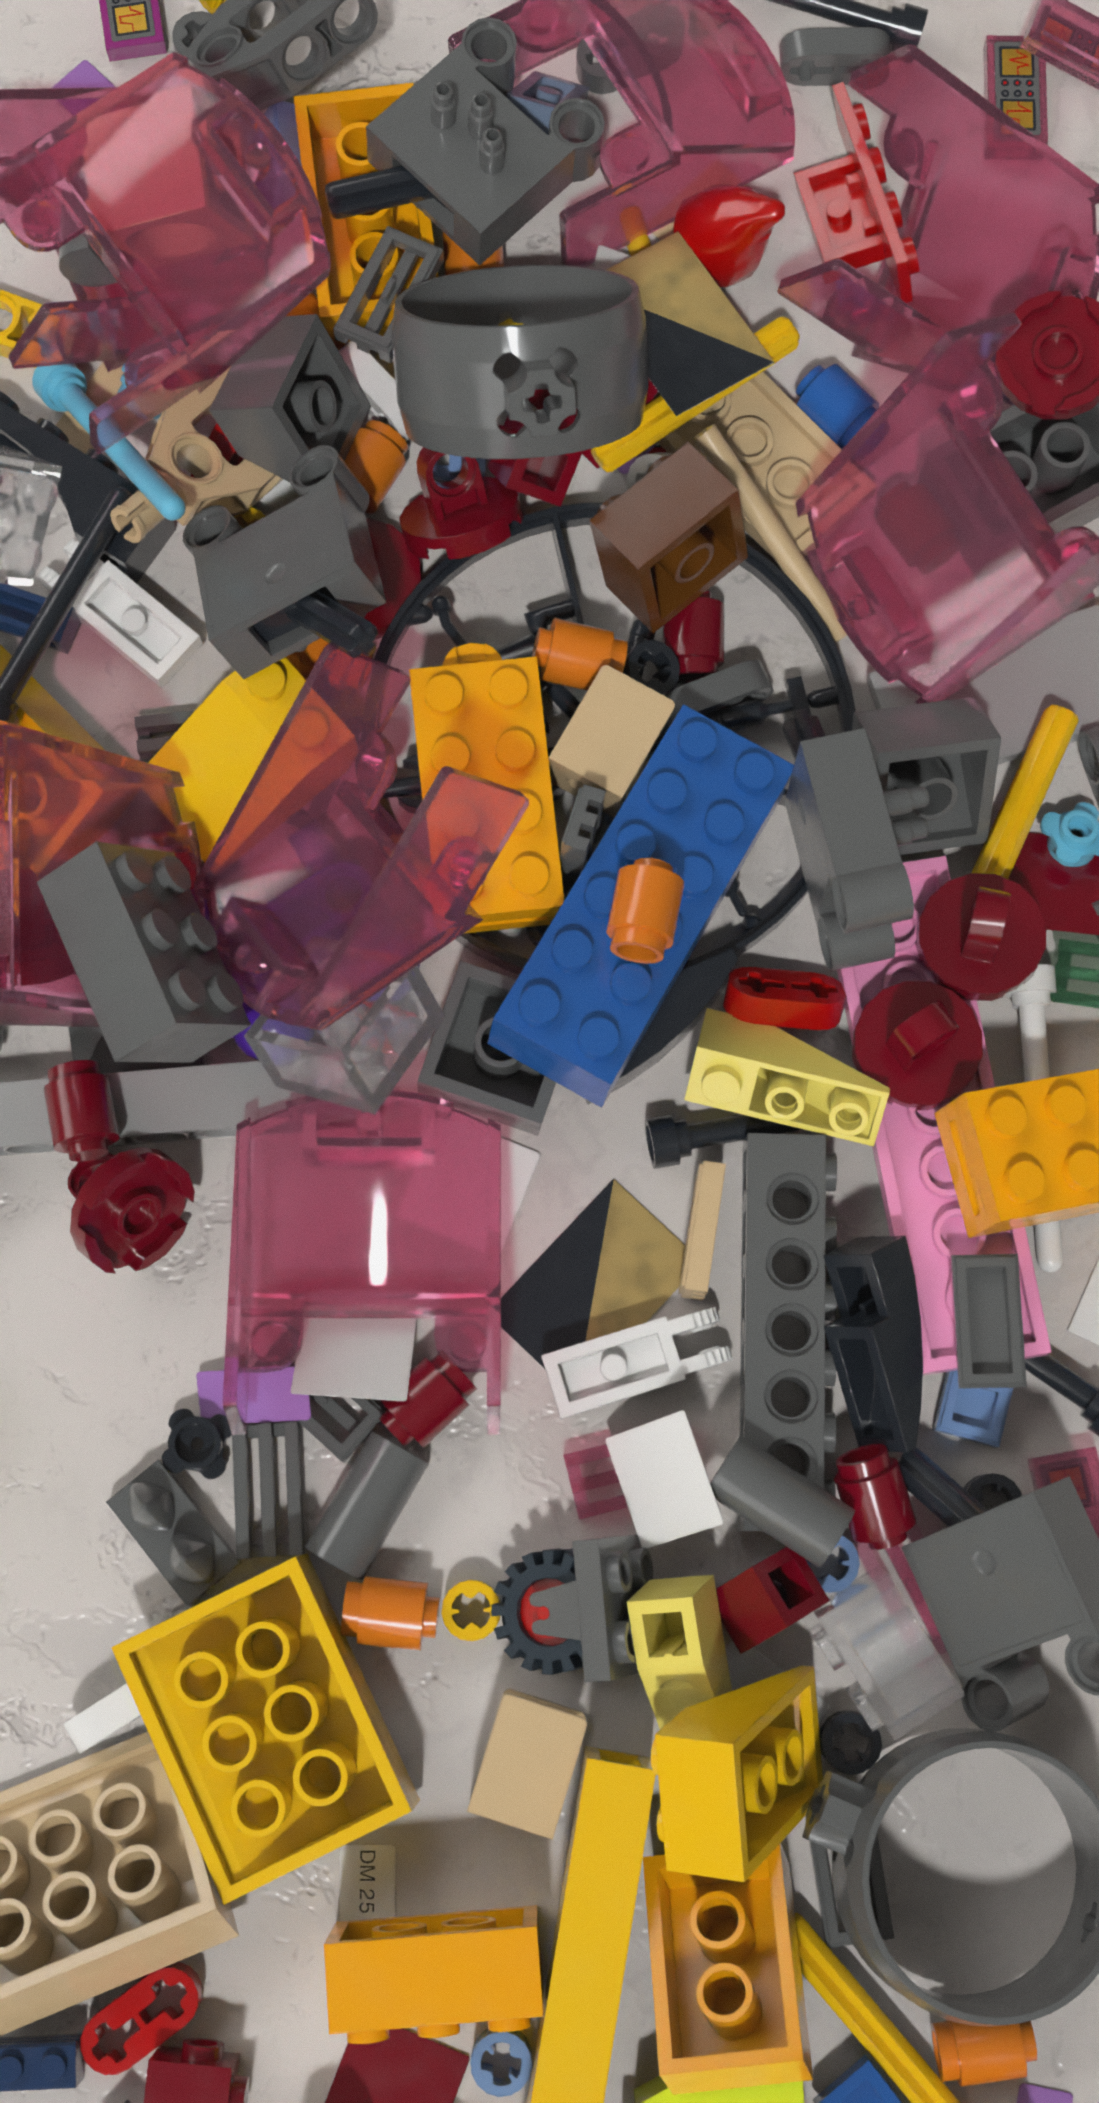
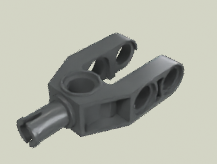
[182,0,378,119]

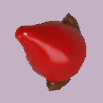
[673,185,785,288]

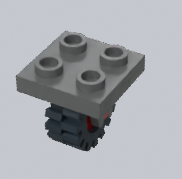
[491,1535,653,1682]

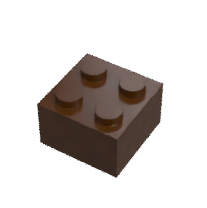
[589,442,748,634]

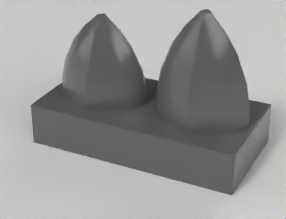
[106,1460,242,1606]

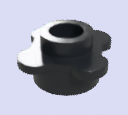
[162,1408,232,1479]

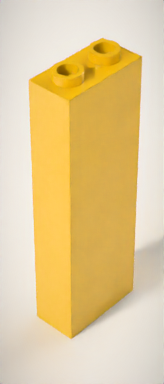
[526,1746,656,2103]

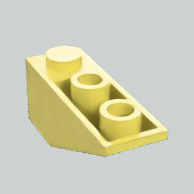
[684,1008,890,1147]
[627,1575,732,1729]

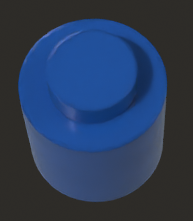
[796,364,886,455]

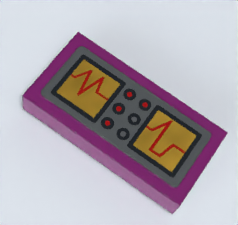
[99,0,167,62]

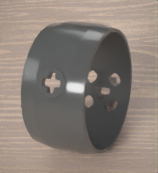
[391,265,648,459]
[802,1728,1099,2027]

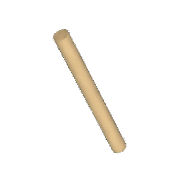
[694,424,852,643]

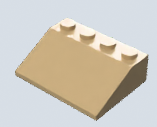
[0,1731,239,2036]

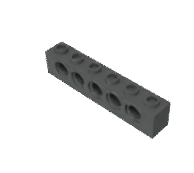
[738,1133,837,1531]

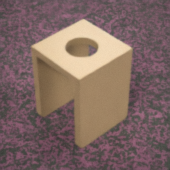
[548,665,675,818]
[467,1688,587,1840]

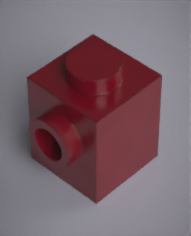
[487,415,583,507]
[716,1547,830,1654]
[144,2038,249,2103]

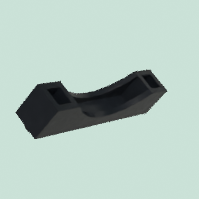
[0,391,176,584]

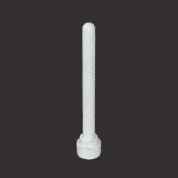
[1005,964,1063,1273]

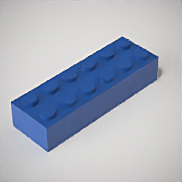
[487,704,794,1108]

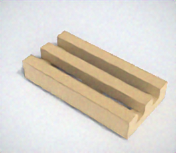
[678,1161,726,1301]

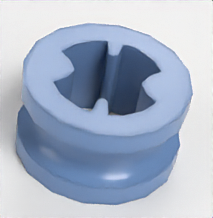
[806,1535,860,1593]
[470,2029,532,2097]

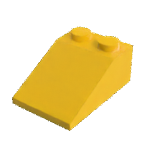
[134,657,358,874]
[651,1665,823,1882]

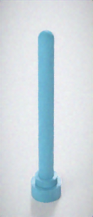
[32,356,185,521]

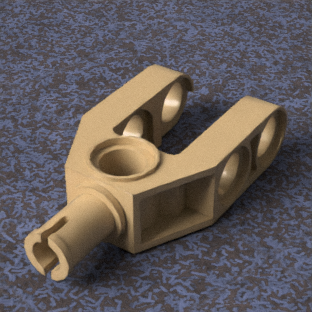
[110,341,283,543]

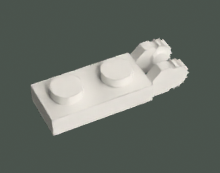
[37,539,203,688]
[541,1307,733,1419]

